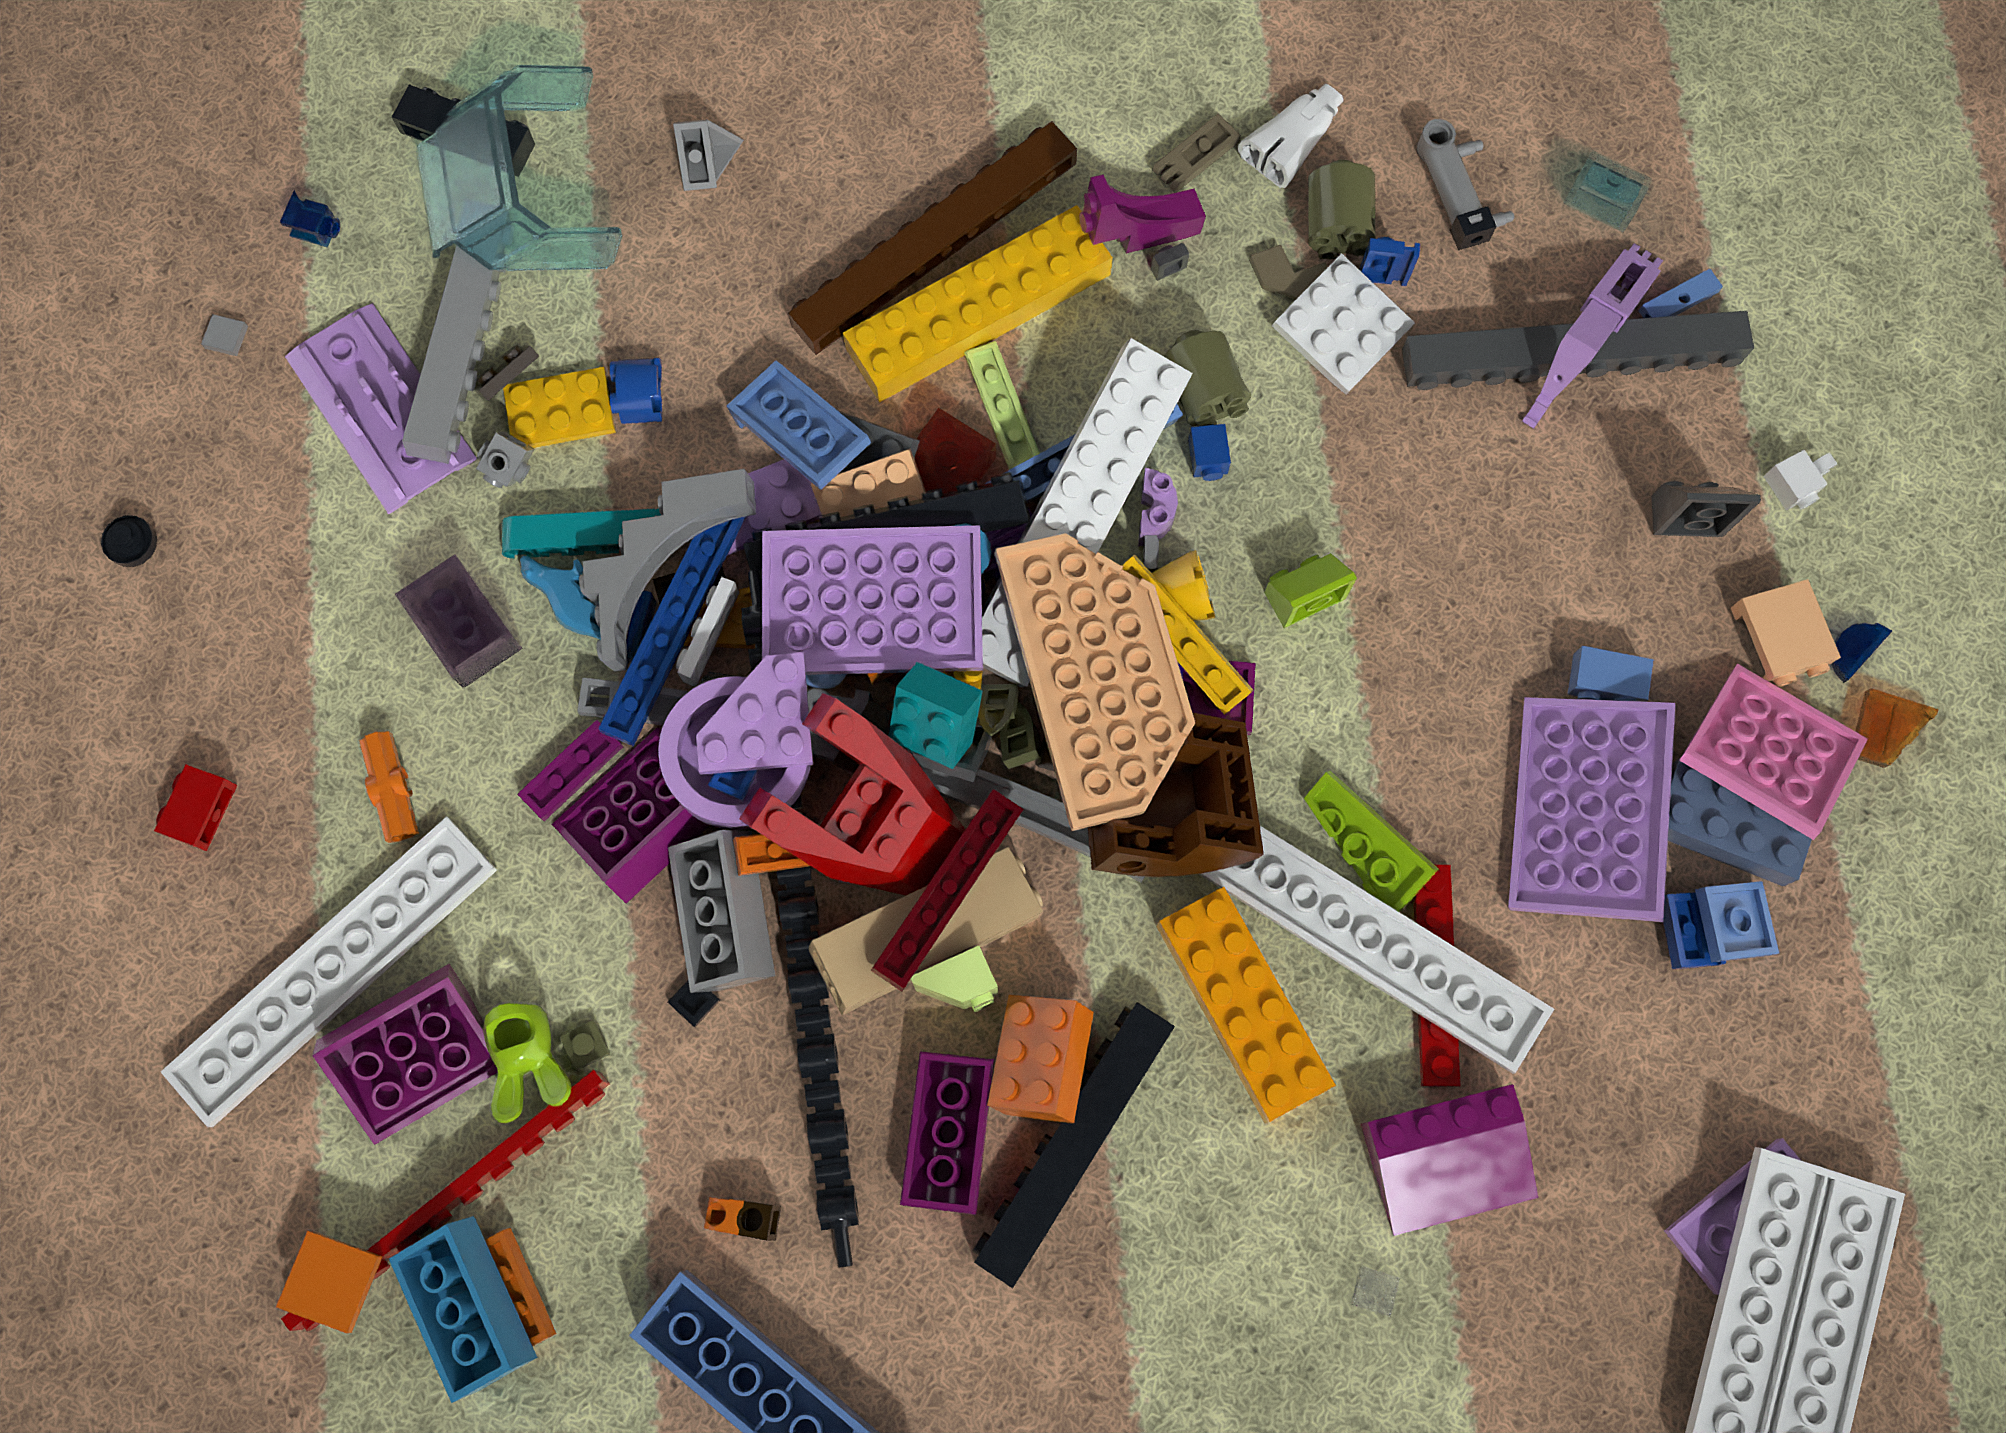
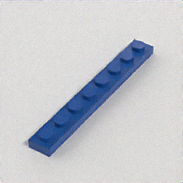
[598,516,746,746]

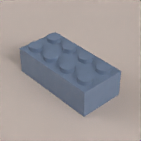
[1668,758,1812,886]

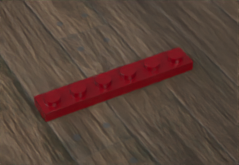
[871,789,1024,992]

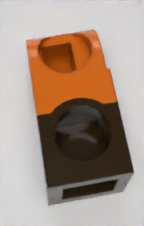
[704,1197,781,1241]

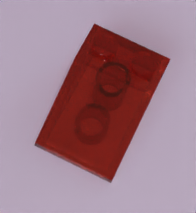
[914,408,996,494]

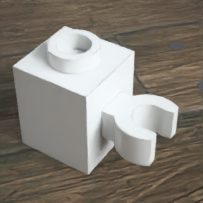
[1763,450,1837,511]

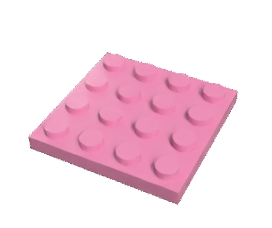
[1680,664,1868,840]

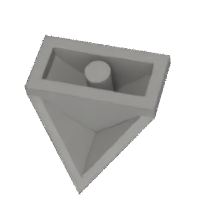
[673,119,744,191]

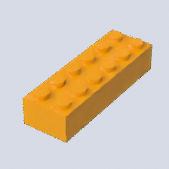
[1156,887,1336,1123]

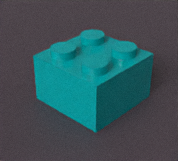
[888,662,983,769]

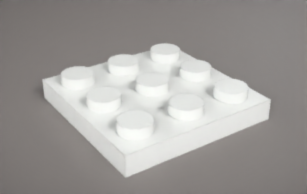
[1272,253,1415,395]

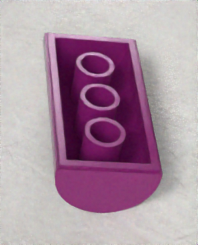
[900,1051,995,1215]

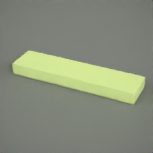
[964,341,1040,470]

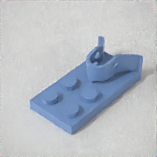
[726,360,871,490]

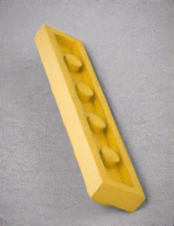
[1122,554,1253,715]

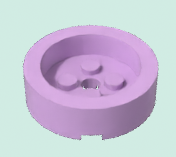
[659,676,811,830]

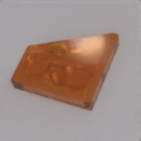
[1855,688,1939,768]

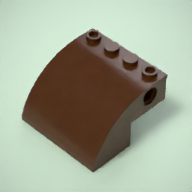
[1088,712,1264,877]

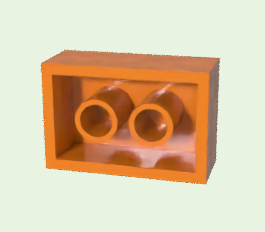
[987,994,1094,1123]

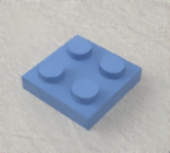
[1695,881,1779,963]

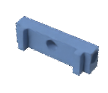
[1638,269,1723,318]

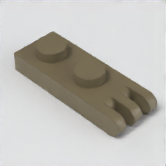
[1152,113,1241,193]

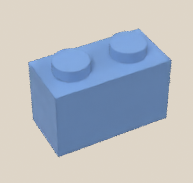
[1568,646,1654,702]

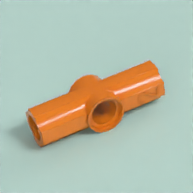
[359,731,419,843]

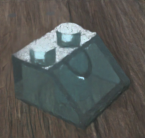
[1563,150,1652,233]

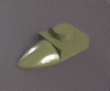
[978,684,1019,736]
[1000,702,1041,769]

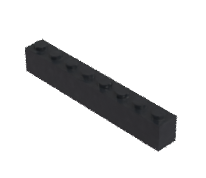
[743,473,1030,571]
[972,1002,1175,1289]

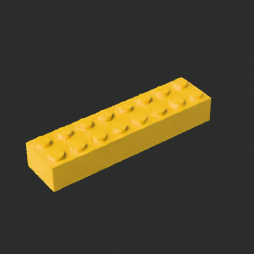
[843,205,1113,403]

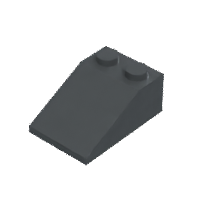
[1651,481,1761,537]

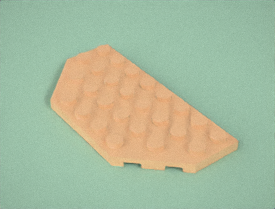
[994,533,1195,831]

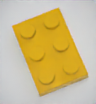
[503,367,616,448]

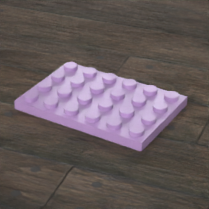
[762,525,983,675]
[1508,697,1676,922]

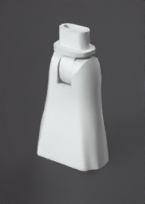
[1238,84,1344,188]

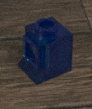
[280,190,340,248]

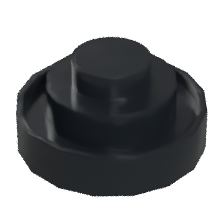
[101,515,158,567]

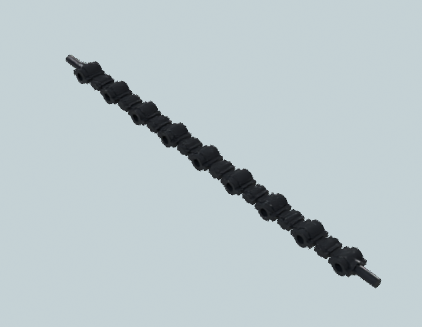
[741,570,859,1268]

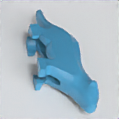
[520,556,601,640]

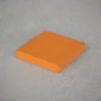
[276,1231,383,1333]

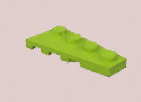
[1304,771,1439,912]

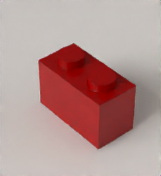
[154,764,237,851]

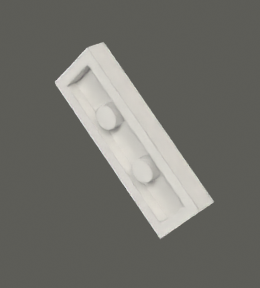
[676,577,739,687]

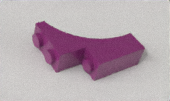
[1079,174,1206,254]

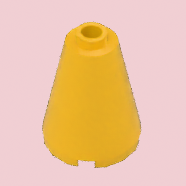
[1152,550,1216,621]

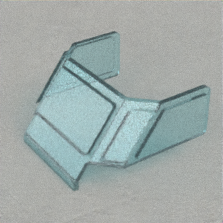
[416,65,622,271]

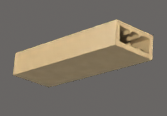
[808,847,1043,1015]

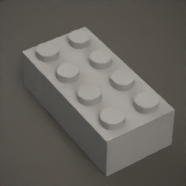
[668,830,775,993]

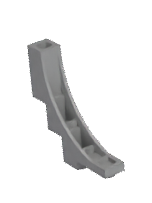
[579,469,756,672]

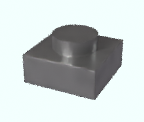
[1151,243,1189,281]

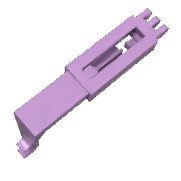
[1522,243,1663,429]

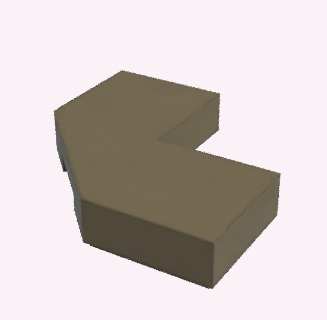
[1249,245,1328,301]

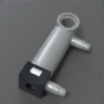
[1417,119,1514,251]

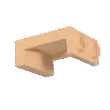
[1731,579,1841,687]

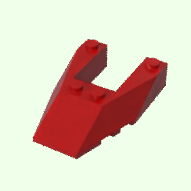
[739,693,966,896]

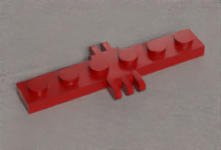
[1413,864,1461,1087]

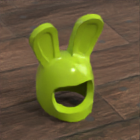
[483,1003,571,1123]

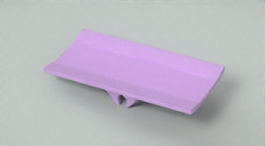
[285,303,477,514]

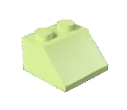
[911,945,998,1012]

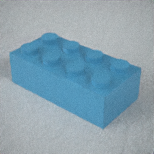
[389,1216,538,1403]

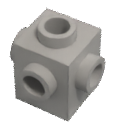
[476,431,535,488]

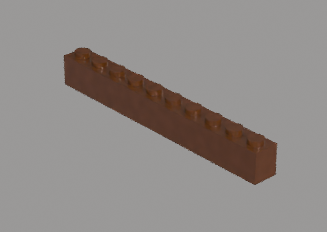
[788,121,1077,355]

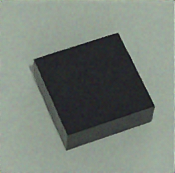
[667,980,720,1027]

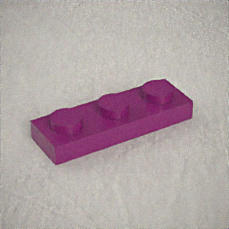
[517,720,623,822]

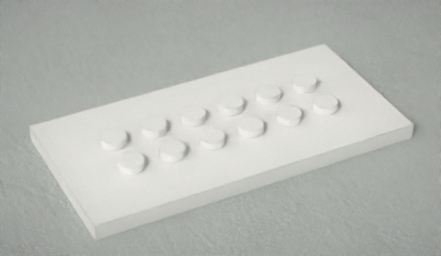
[1685,1147,1905,1433]

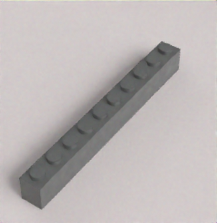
[1402,311,1754,390]

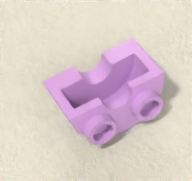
[1138,468,1178,546]

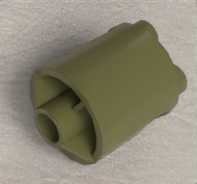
[1308,160,1376,259]
[1164,330,1251,427]

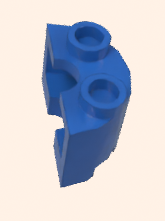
[610,358,662,424]

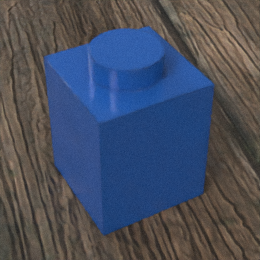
[1188,424,1231,481]

